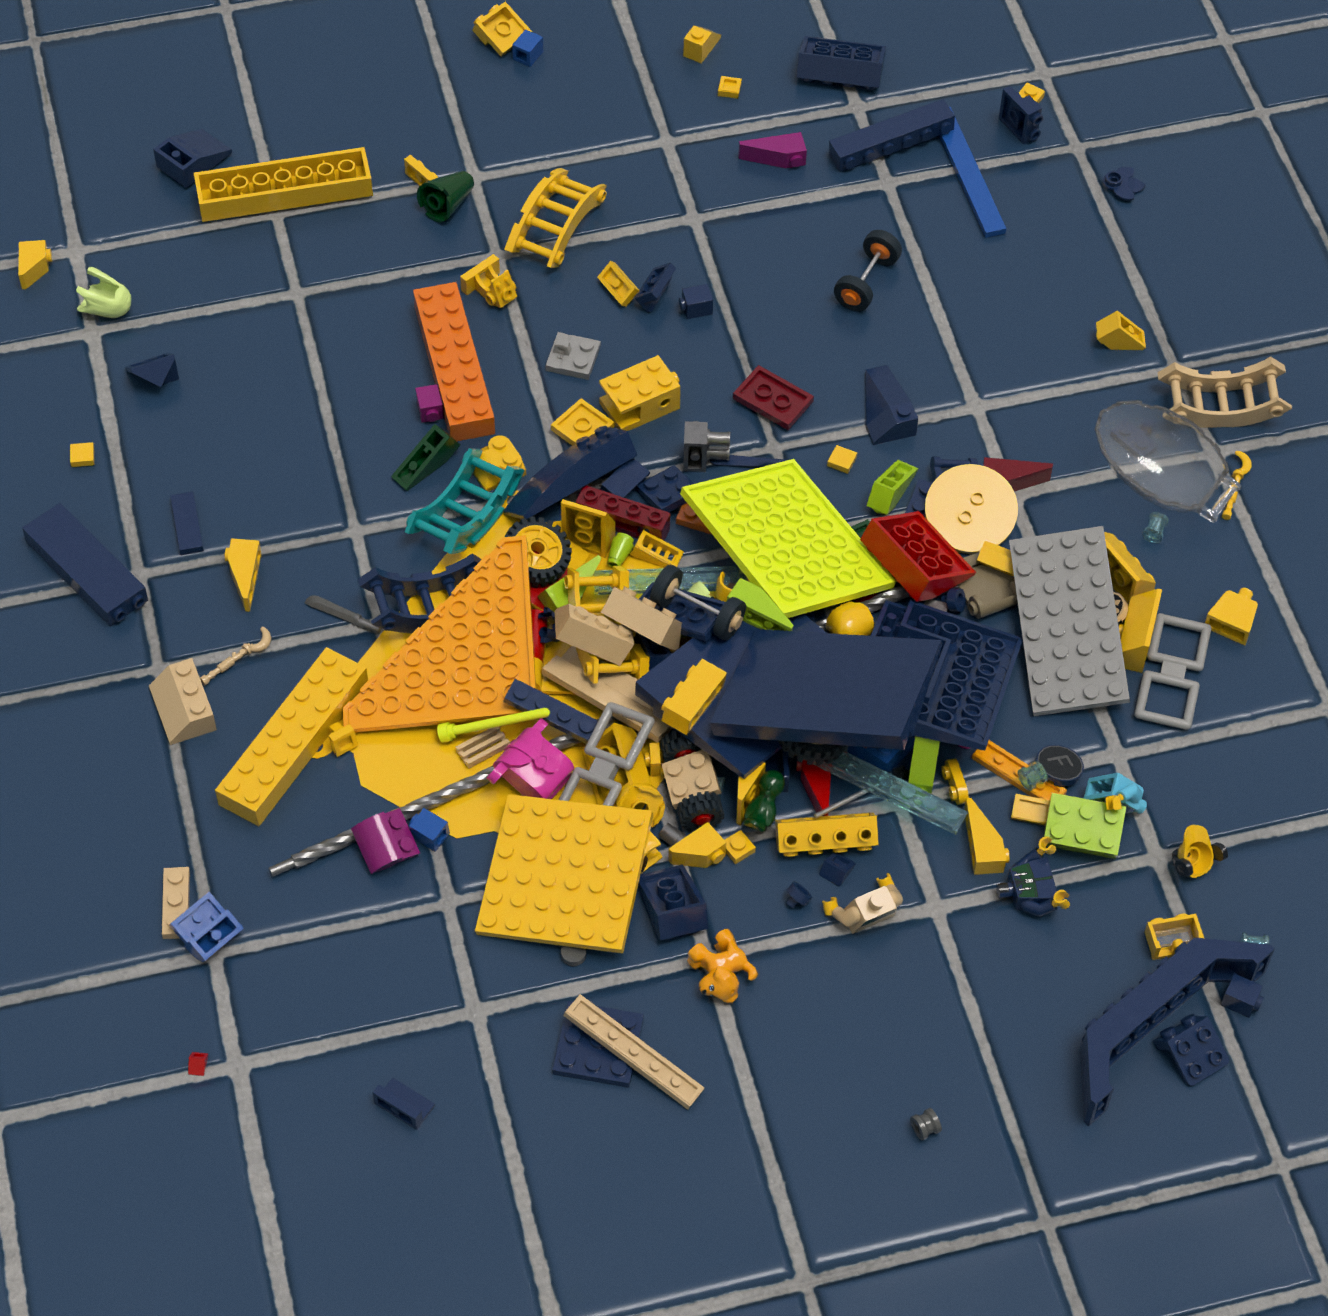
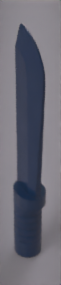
[709,455,787,467]

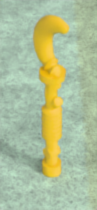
[1222,451,1252,520]

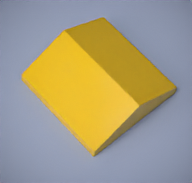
[736,763,766,826]

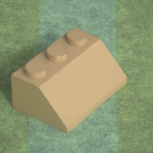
[601,586,682,651]
[555,604,634,666]
[149,658,217,745]

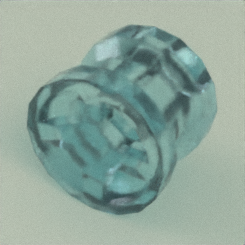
[1017,760,1048,791]

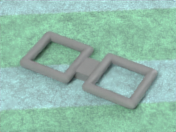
[1134,613,1212,730]
[559,702,655,806]

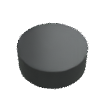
[561,946,586,966]

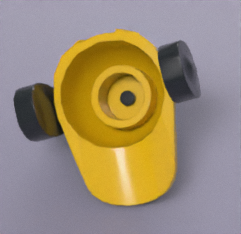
[1172,825,1228,878]

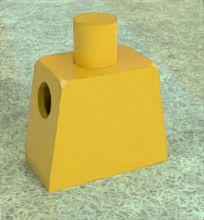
[1205,588,1258,645]

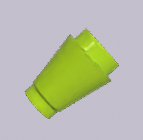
[607,533,634,568]

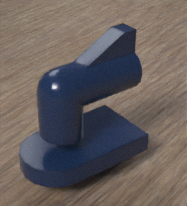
[538,607,560,643]

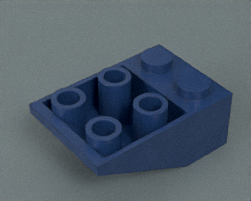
[153,129,232,188]

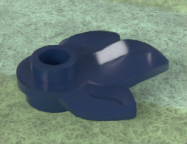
[1103,167,1146,200]

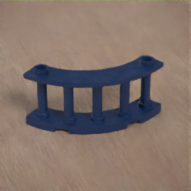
[357,554,482,633]

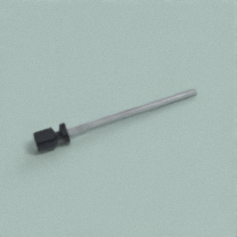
[814,765,909,818]

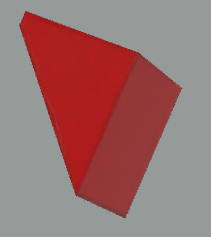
[188,1052,208,1076]

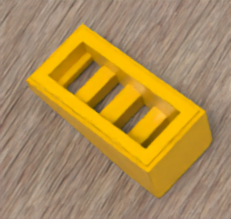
[630,530,684,567]

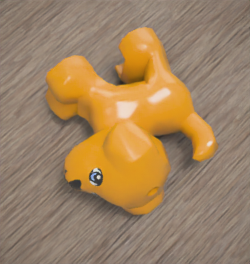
[687,929,758,1003]

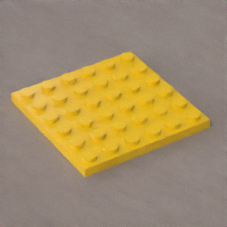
[475,794,653,953]

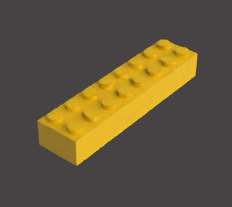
[194,147,373,222]
[215,647,368,826]

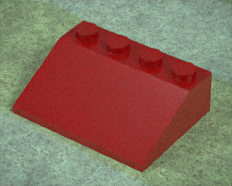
[860,511,976,602]

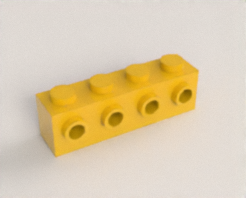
[775,812,879,856]

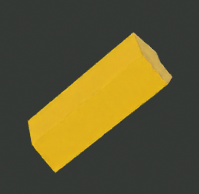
[976,540,1014,577]

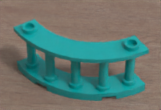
[405,448,524,554]

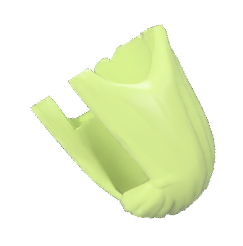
[76,267,132,318]

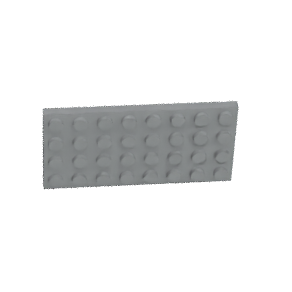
[1009,526,1130,716]

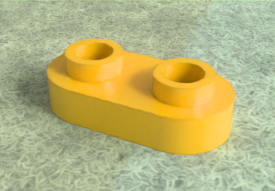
[941,758,969,805]

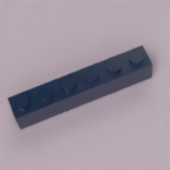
[829,99,955,172]

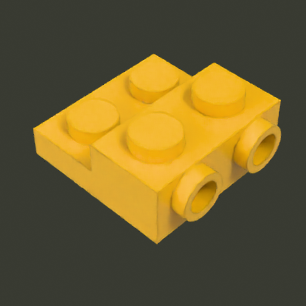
[472,1,532,57]

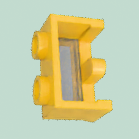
[1144,913,1204,960]

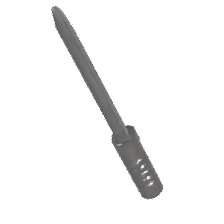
[305,595,382,634]

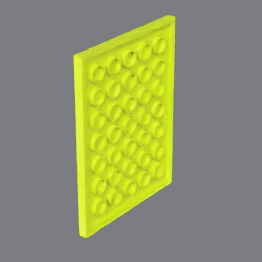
[680,459,896,618]

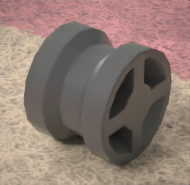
[910,1108,942,1140]

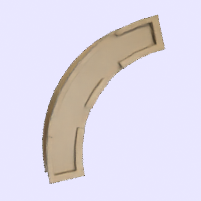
[1157,357,1292,428]

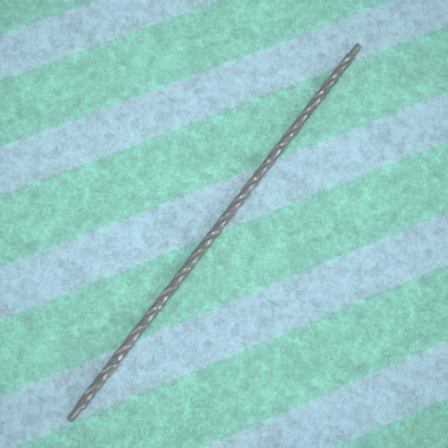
[269,585,910,877]

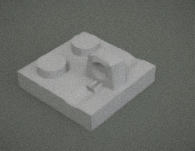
[546,332,601,380]

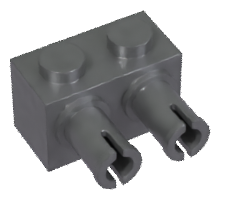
[683,421,730,472]

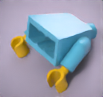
[1083,773,1147,814]

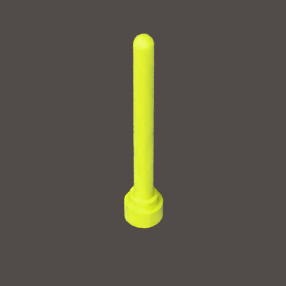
[437,708,550,743]

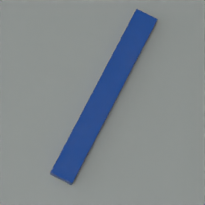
[939,107,1006,238]

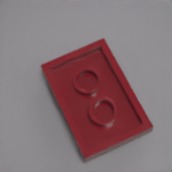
[733,365,814,430]

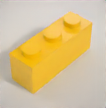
[661,659,727,735]

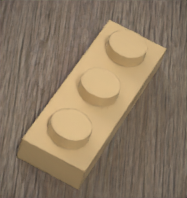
[162,867,190,939]

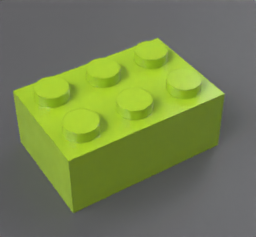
[1043,793,1126,859]

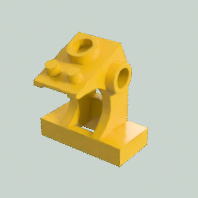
[460,254,517,308]

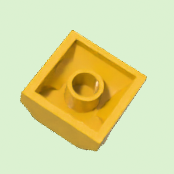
[473,436,526,491]

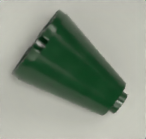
[417,171,474,222]

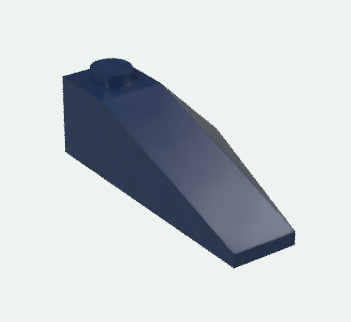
[865,365,918,445]

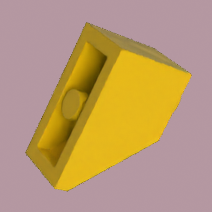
[683,26,721,64]
[18,240,52,289]
[1096,311,1146,350]
[668,822,727,868]

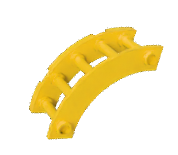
[504,168,607,268]
[564,566,649,684]

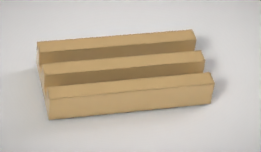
[456,727,510,769]

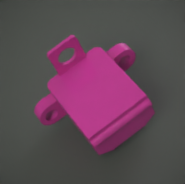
[486,718,574,799]

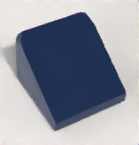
[819,852,856,886]

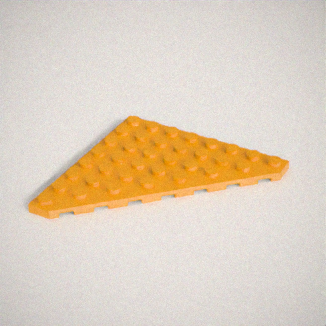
[343,535,536,733]

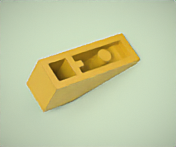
[225,538,262,612]
[964,798,1009,875]

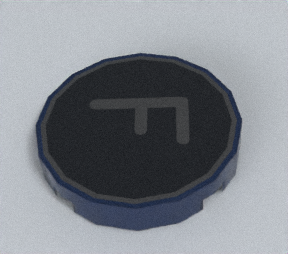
[1034,745,1084,786]

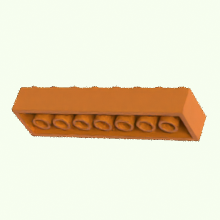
[413,282,495,441]

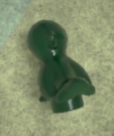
[744,770,785,832]

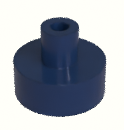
[941,588,966,612]
[786,881,812,908]

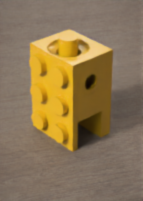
[599,355,681,431]

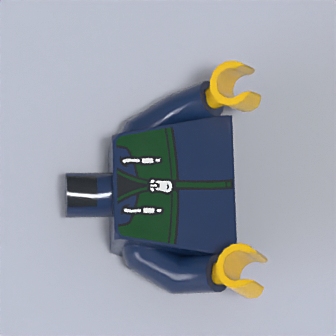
[996,836,1070,917]

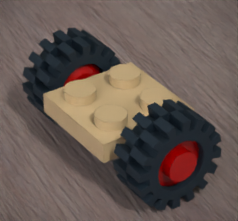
[660,730,724,832]

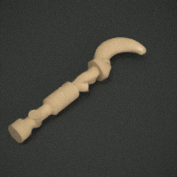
[200,626,271,686]

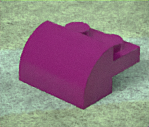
[351,808,420,874]

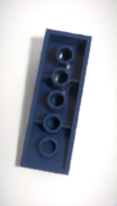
[503,426,637,519]

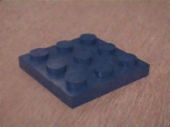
[552,1001,644,1088]

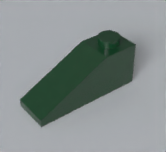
[391,424,461,491]

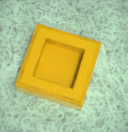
[718,76,742,99]
[70,442,95,467]
[827,445,857,474]

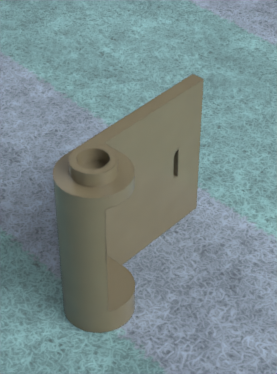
[958,552,1018,619]

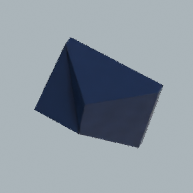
[125,353,179,387]

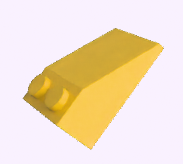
[561,499,615,557]

